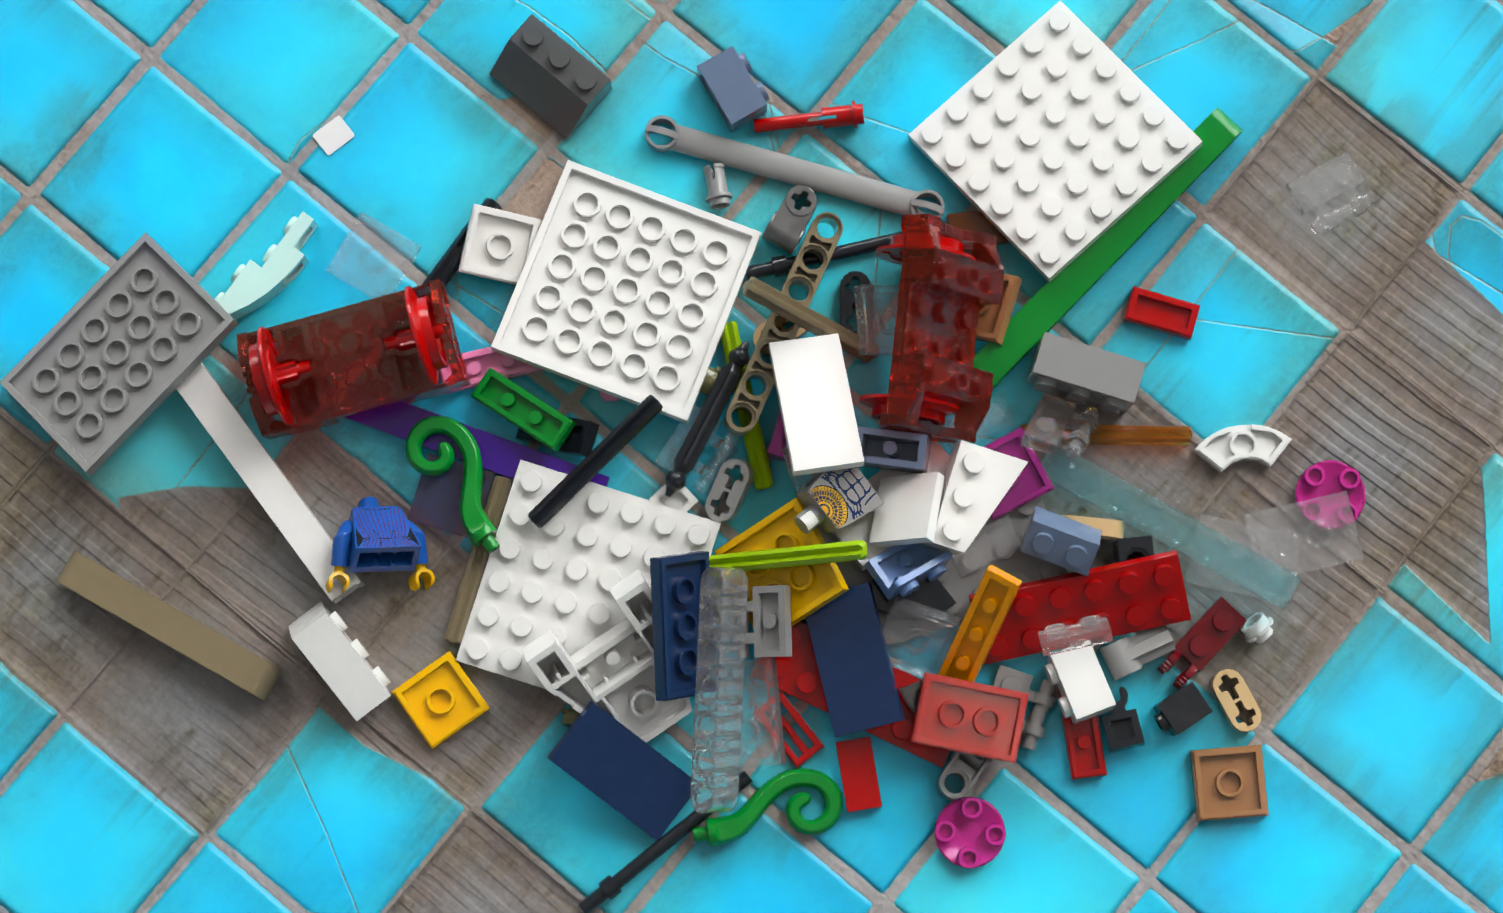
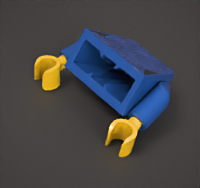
[325,497,435,594]

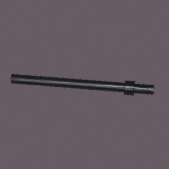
[746,221,949,280]
[578,771,753,913]

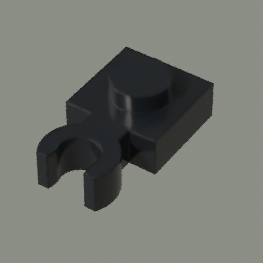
[1101,687,1145,753]

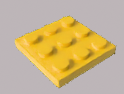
[714,497,849,627]

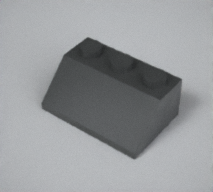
[489,14,612,140]

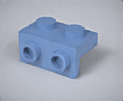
[865,543,953,600]

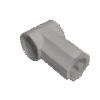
[1099,625,1176,681]

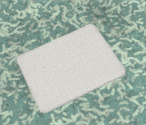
[313,116,355,155]

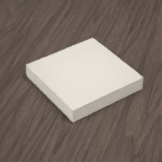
[458,204,541,285]
[869,472,945,548]

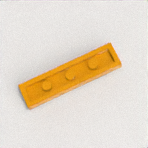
[938,565,1022,682]

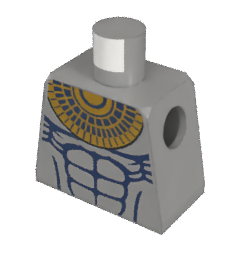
[794,467,884,534]

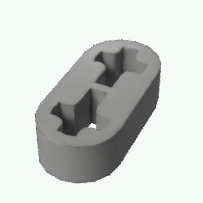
[705,459,754,522]

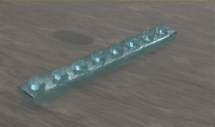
[1041,442,1301,610]

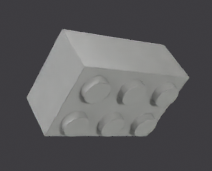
[1026,332,1146,415]

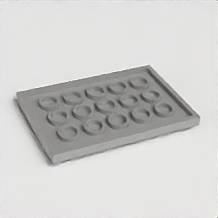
[0,232,239,476]

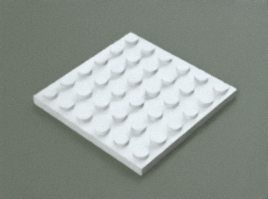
[908,1,1203,282]
[491,160,761,424]
[456,459,721,689]

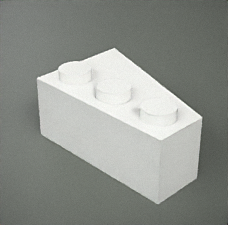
[924,440,1028,555]
[288,601,391,721]

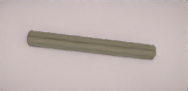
[742,277,877,363]
[444,476,513,645]

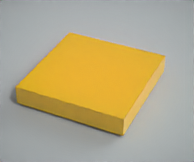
[392,651,491,749]

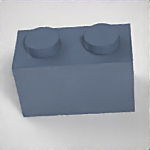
[697,46,769,132]
[857,426,931,474]
[1021,506,1102,576]

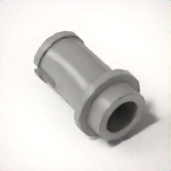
[703,163,732,210]

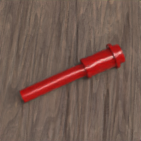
[753,101,864,133]

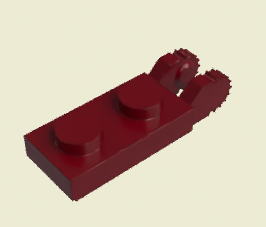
[1157,596,1247,690]

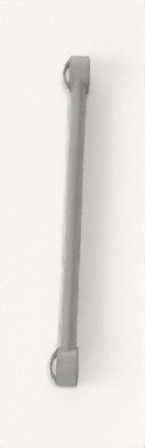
[645,115,945,226]

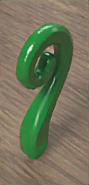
[405,416,500,554]
[693,768,843,847]

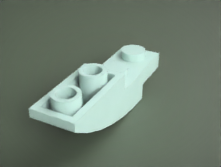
[215,211,318,320]

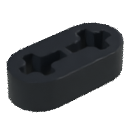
[839,271,872,337]

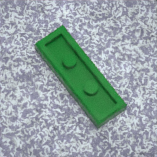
[471,367,576,453]

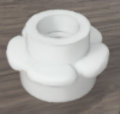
[1241,612,1273,644]

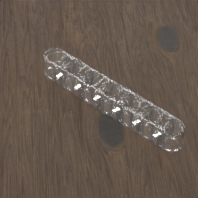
[690,567,748,814]

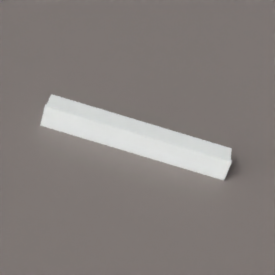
[176,362,365,604]

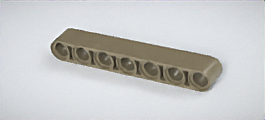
[723,212,843,436]
[56,551,283,701]

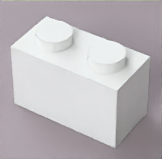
[1044,639,1116,725]

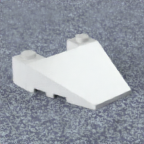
[521,569,693,743]

